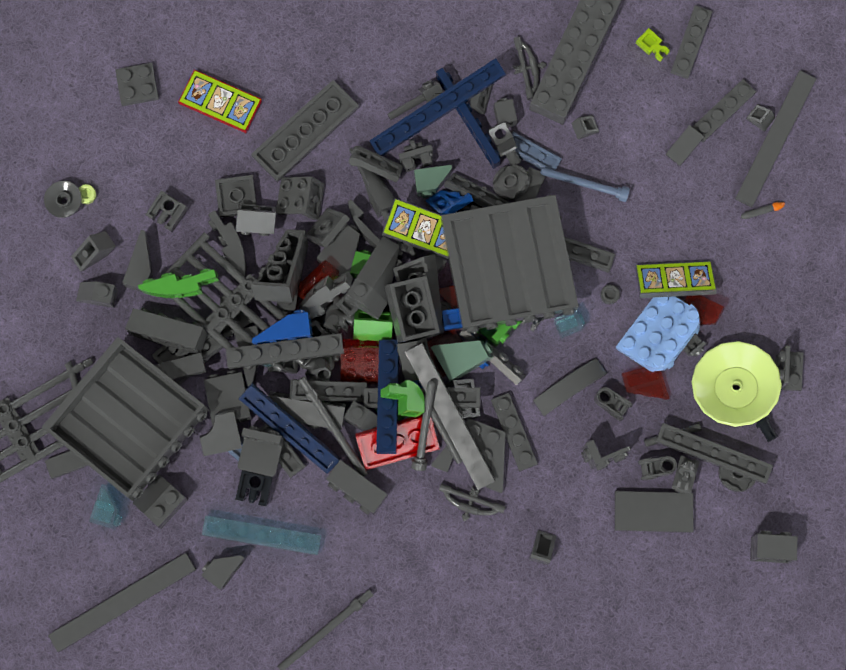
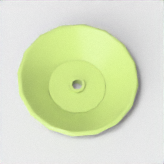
[691,341,782,427]

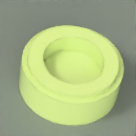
[79,184,96,204]

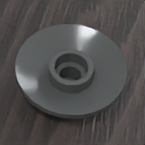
[44,181,82,218]

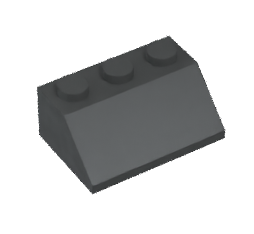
[384,276,440,342]

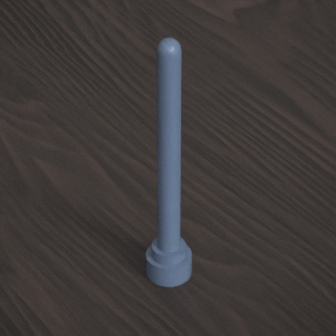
[540,168,630,202]

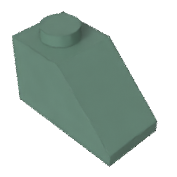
[414,165,452,198]

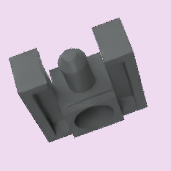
[145,190,188,232]

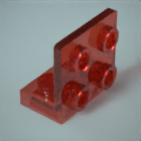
[341,339,379,384]

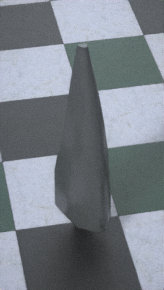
[349,148,395,222]

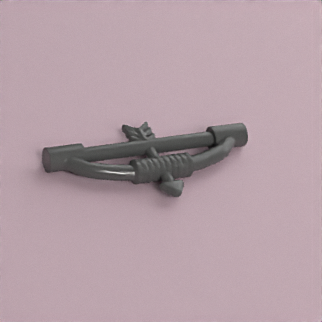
[512,37,546,100]
[439,483,506,521]

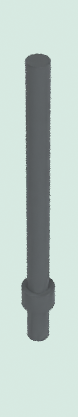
[298,376,368,477]
[277,590,374,670]

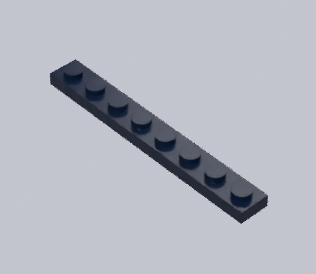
[370,58,506,156]

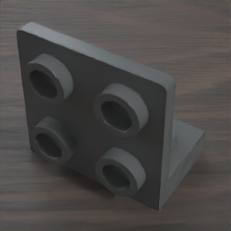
[276,177,325,220]
[775,345,803,391]

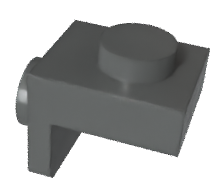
[418,80,443,103]
[683,334,706,357]

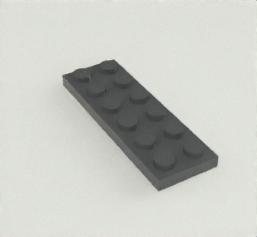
[251,80,359,182]

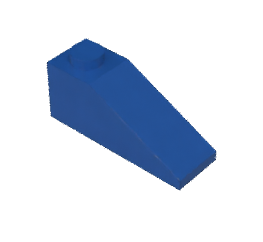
[252,310,313,345]

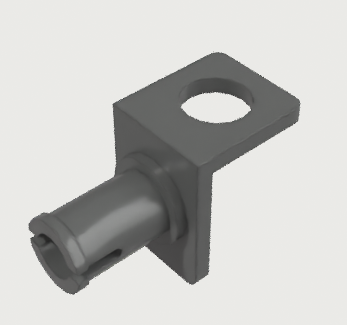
[488,122,521,166]

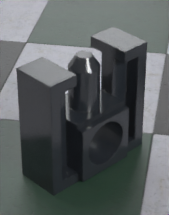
[235,470,273,506]

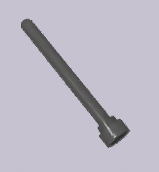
[411,381,435,471]

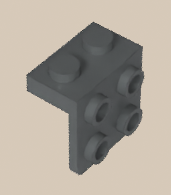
[238,426,284,477]
[581,440,631,471]

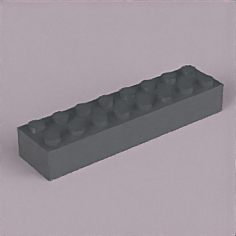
[529,0,622,125]

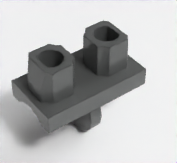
[399,139,433,172]
[672,455,700,494]

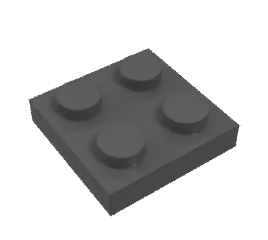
[115,63,159,106]
[215,175,256,218]
[306,208,350,248]

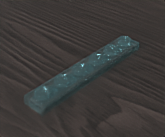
[202,516,321,555]

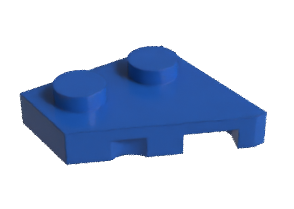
[425,190,474,215]

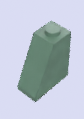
[431,340,493,381]

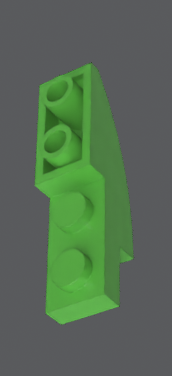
[138,269,219,298]

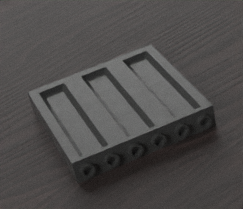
[441,195,579,333]
[42,337,209,501]

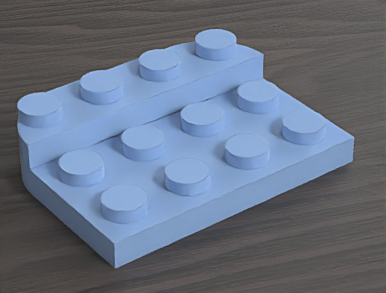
[616,296,700,372]

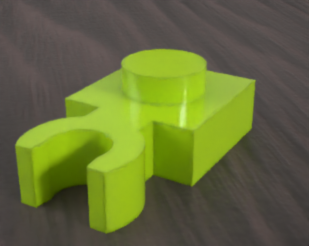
[636,28,670,62]

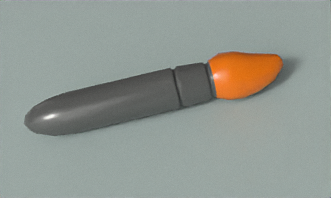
[741,202,785,219]

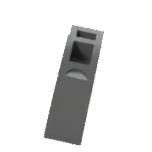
[208,210,247,282]
[298,272,353,319]

